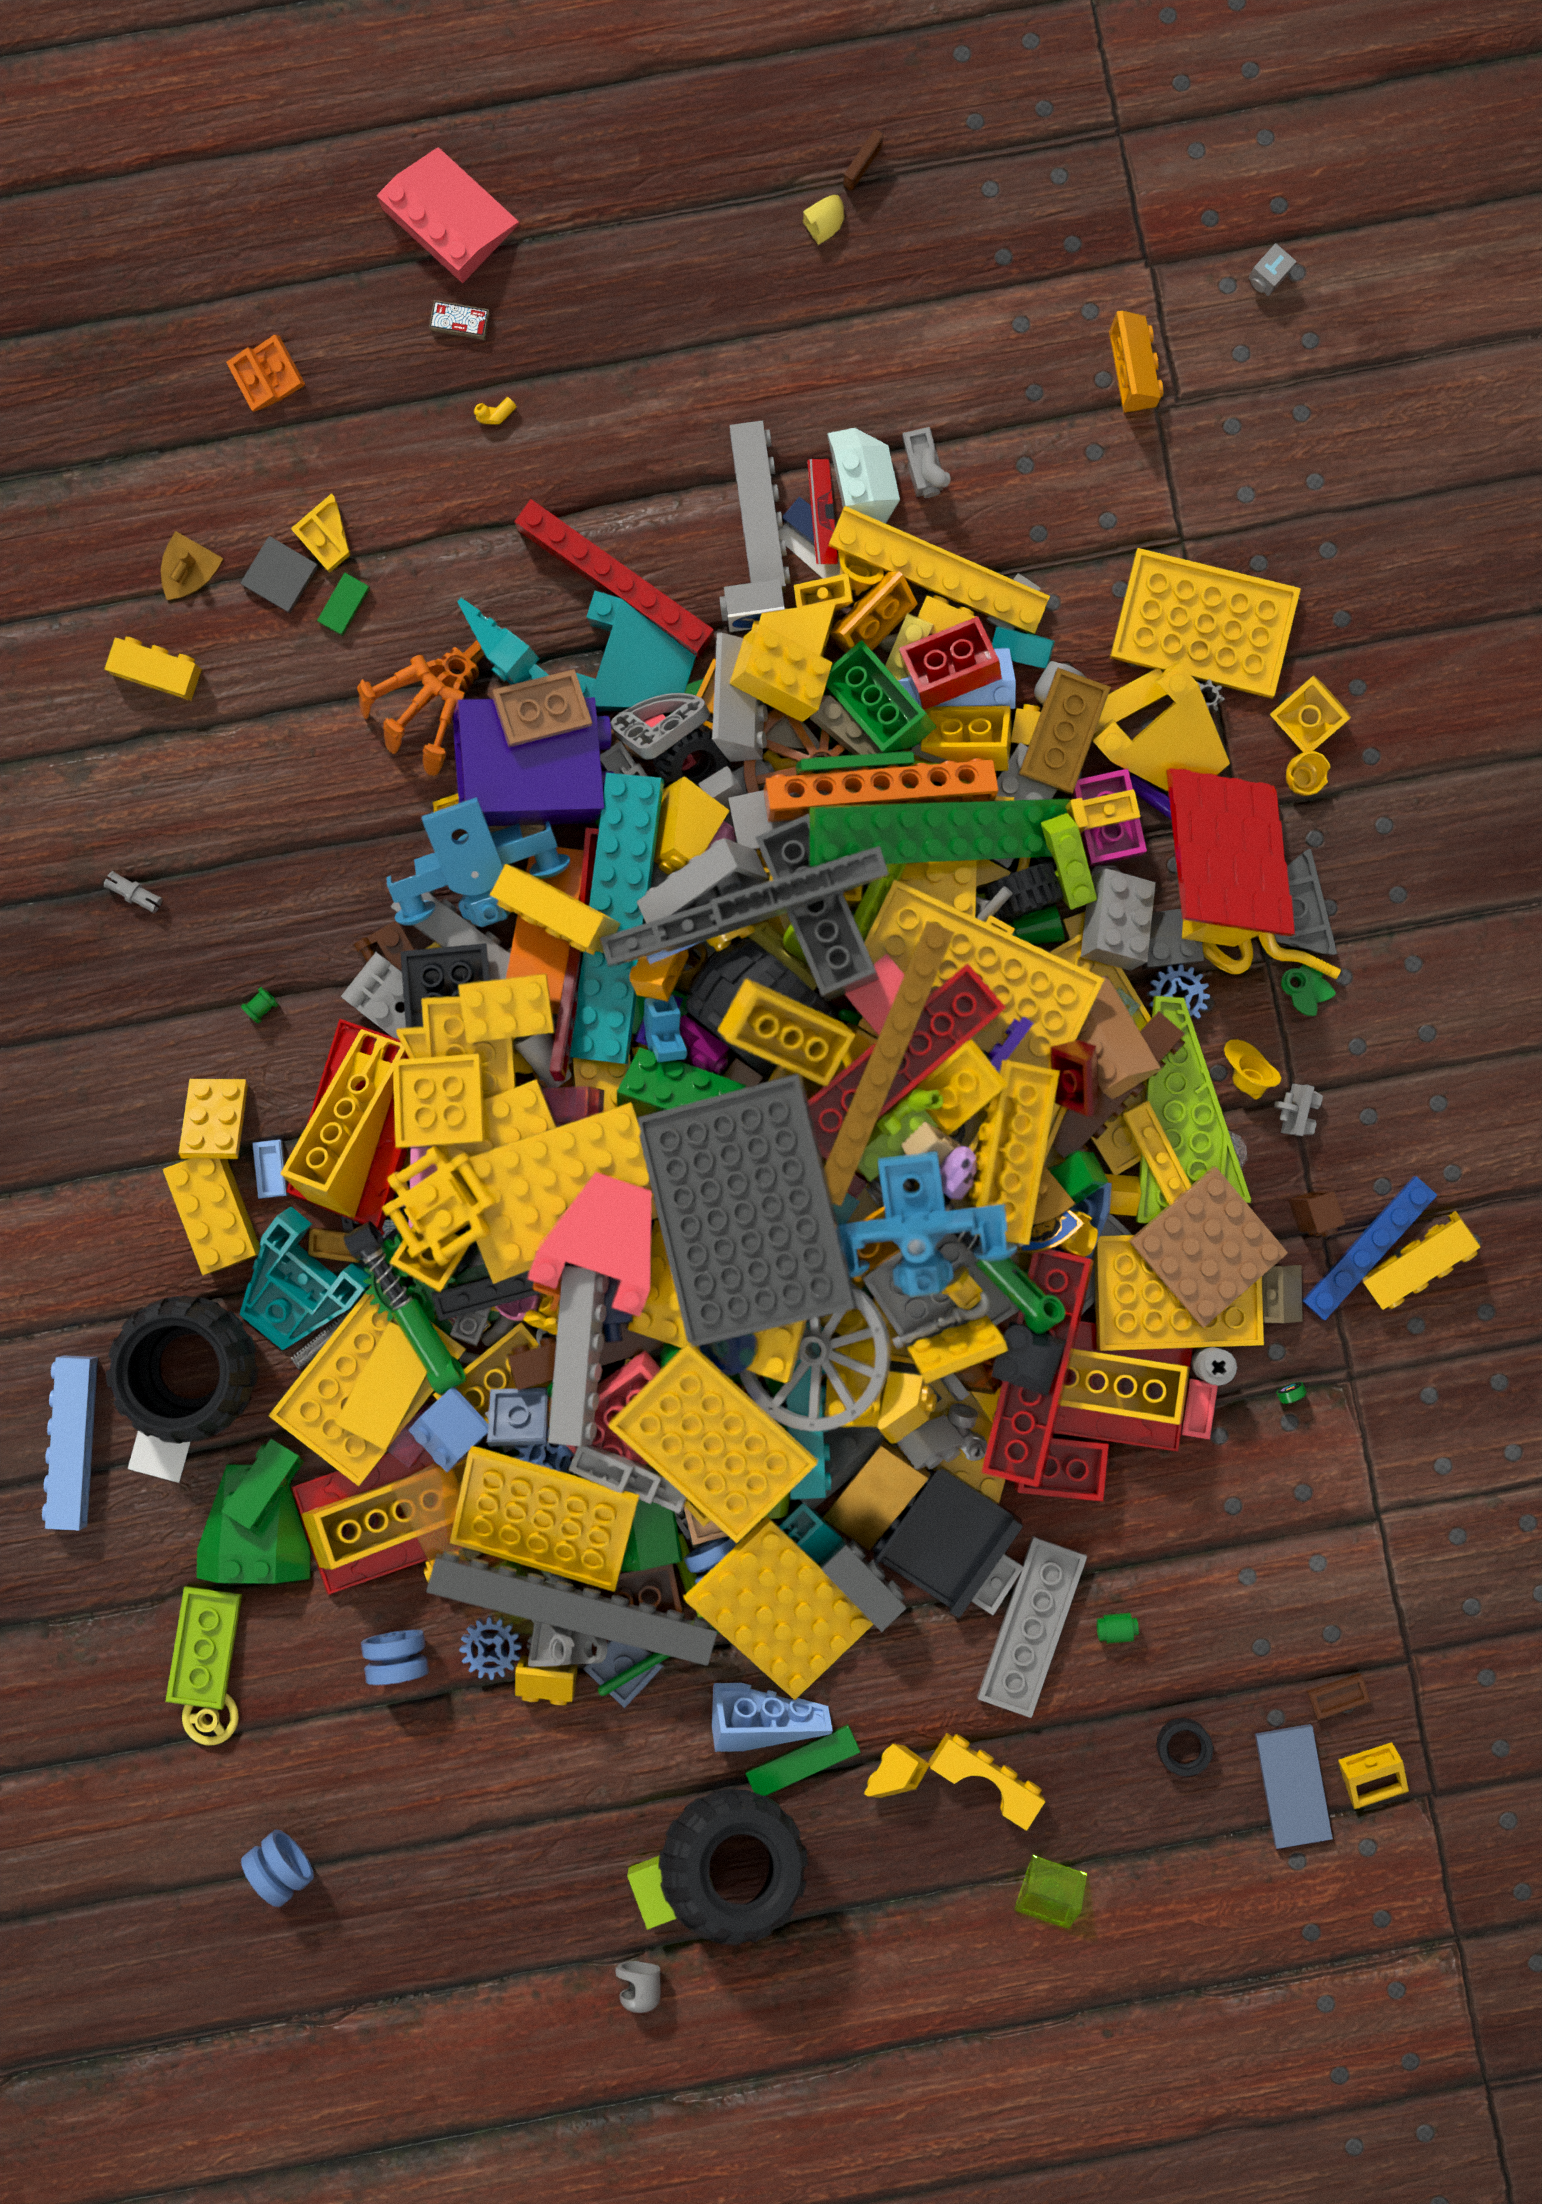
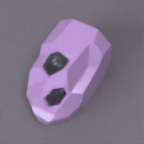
[940,1146,977,1200]

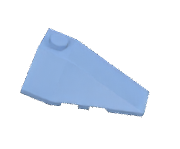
[898,648,1015,709]
[712,1683,833,1752]

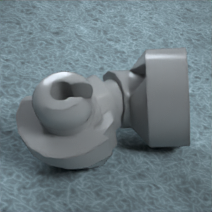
[947,1404,988,1461]

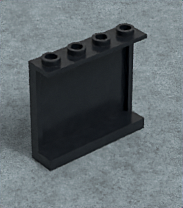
[872,1464,1023,1618]

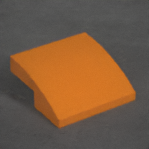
[226,334,306,412]

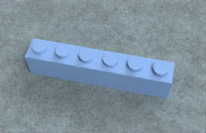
[42,1355,98,1530]

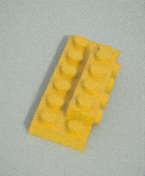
[968,1060,1059,1245]

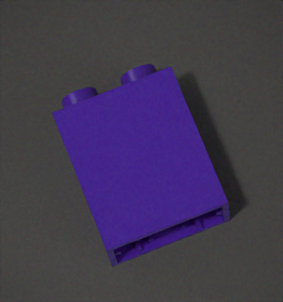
[452,697,614,826]

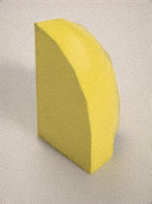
[803,195,844,245]

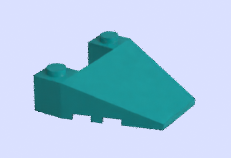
[576,591,696,713]
[457,598,549,685]
[239,1207,371,1350]

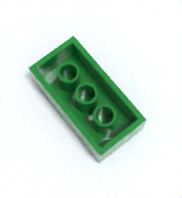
[617,1048,747,1118]

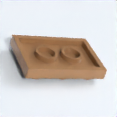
[491,669,592,747]

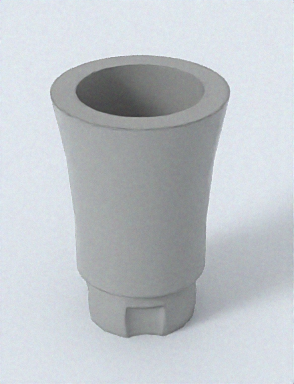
[513,1033,572,1089]

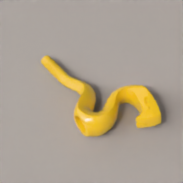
[1202,933,1341,979]

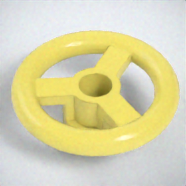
[182,1693,239,1745]

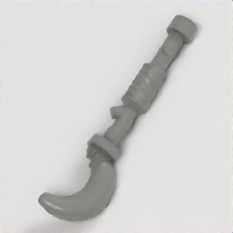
[893,1291,990,1349]

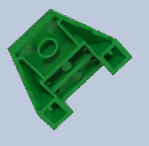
[197,1464,311,1583]

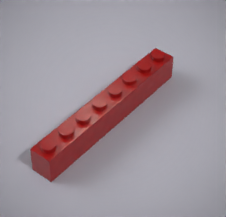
[514,499,714,659]

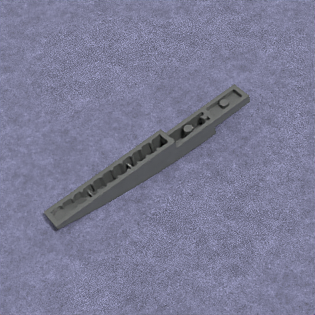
[600,846,889,968]

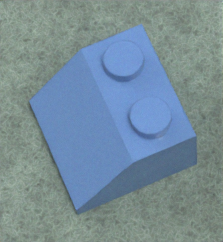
[408,1387,488,1472]

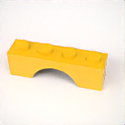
[928,1733,1045,1831]

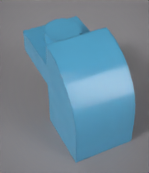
[644,995,687,1062]

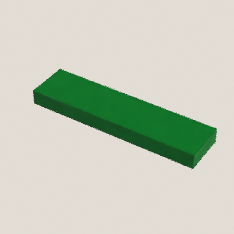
[796,751,915,775]
[745,1724,860,1796]

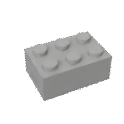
[1081,868,1155,971]

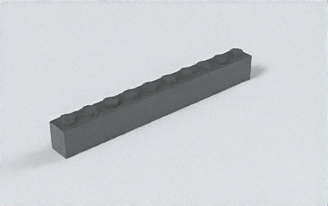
[426,1551,717,1666]

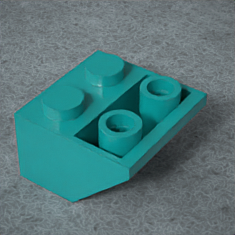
[776,1500,843,1563]

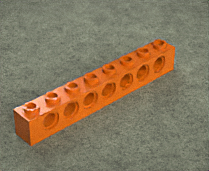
[764,758,999,822]

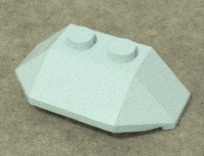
[827,428,900,524]

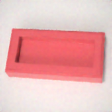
[1181,1378,1218,1439]

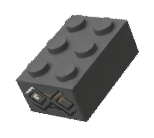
[820,1537,906,1632]

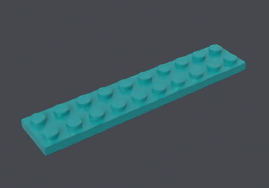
[570,773,664,1064]

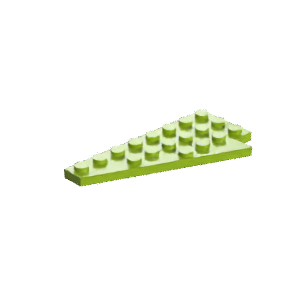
[1135,996,1251,1223]

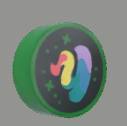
[1276,1382,1307,1404]

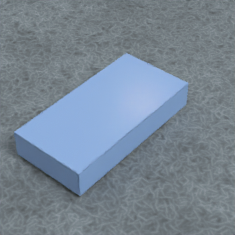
[253,1140,288,1199]

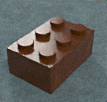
[589,1563,685,1616]

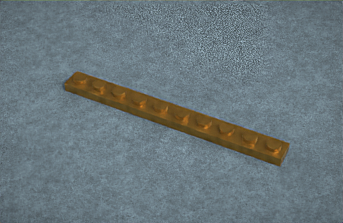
[824,921,954,1206]

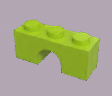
[1041,813,1097,910]

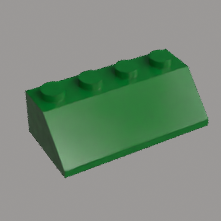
[826,640,937,753]
[621,1464,682,1571]

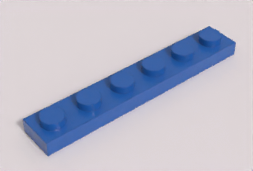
[1302,1176,1437,1320]

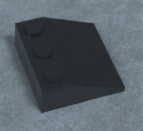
[400,943,491,1028]

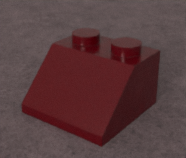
[1050,1040,1099,1117]

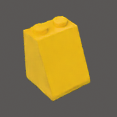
[751,603,835,657]
[654,776,729,875]

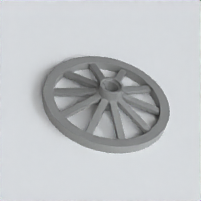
[738,1283,891,1431]

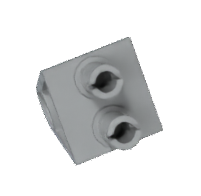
[527,1620,607,1667]

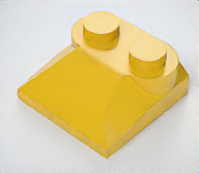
[1270,676,1351,753]

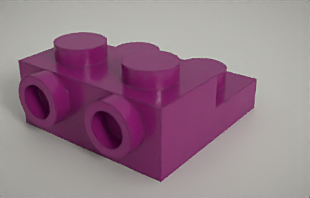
[677,1015,730,1076]

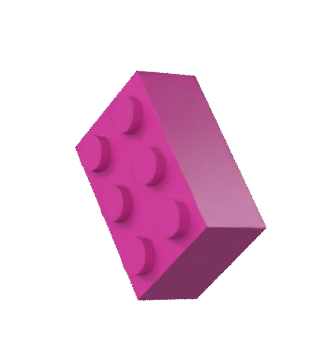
[1071,769,1147,867]

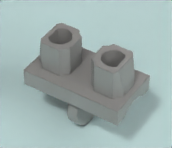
[1274,1084,1323,1136]

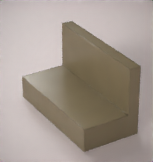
[1262,1265,1303,1323]

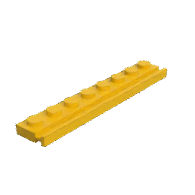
[828,506,1050,634]

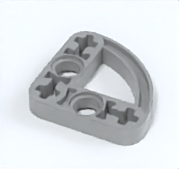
[610,693,710,759]

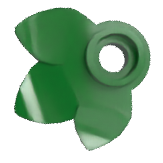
[1281,964,1336,1016]

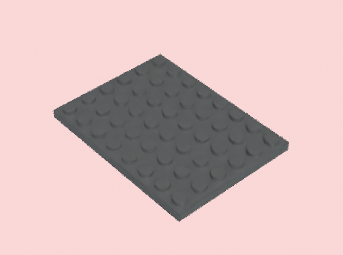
[637,1074,858,1347]

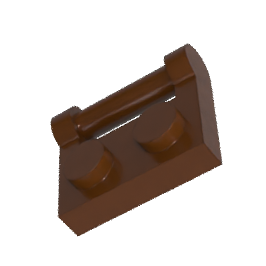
[354,921,415,971]

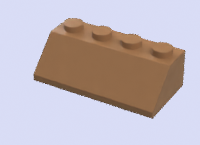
[1076,976,1162,1099]

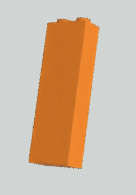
[506,847,584,1015]

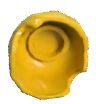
[1286,751,1330,796]
[1059,1211,1098,1257]

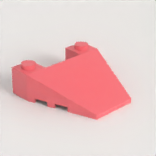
[528,1172,651,1317]

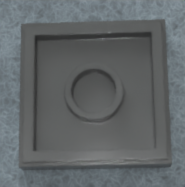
[240,536,319,614]

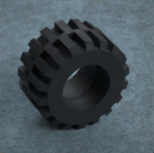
[653,723,731,789]
[985,863,1064,922]

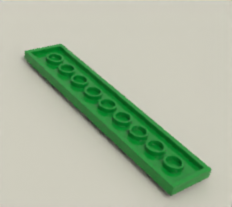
[810,798,1070,867]

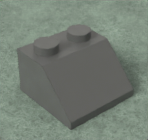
[1142,909,1204,970]

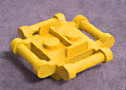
[382,1145,496,1266]

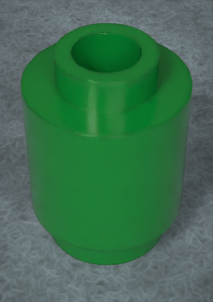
[1096,1613,1139,1644]

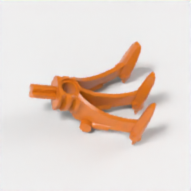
[357,640,485,776]

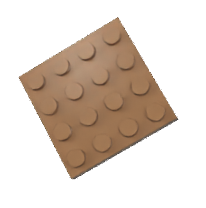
[1128,1166,1288,1328]

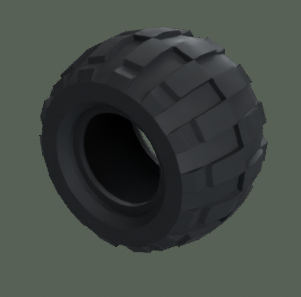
[685,938,837,1081]
[106,1296,258,1444]
[658,1789,808,1945]

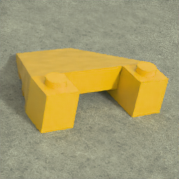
[1092,660,1230,792]

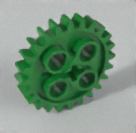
[363,1234,458,1321]

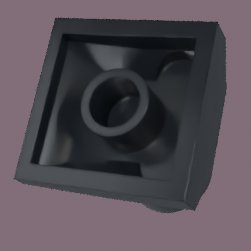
[991,1321,1067,1396]

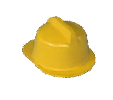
[838,550,884,596]
[1224,1039,1281,1099]

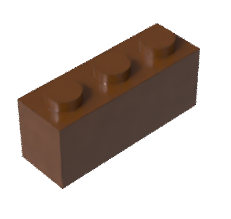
[1288,1191,1345,1237]

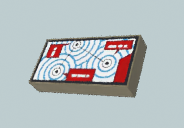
[429,300,490,340]

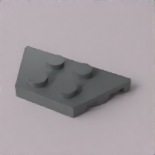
[1274,849,1337,956]

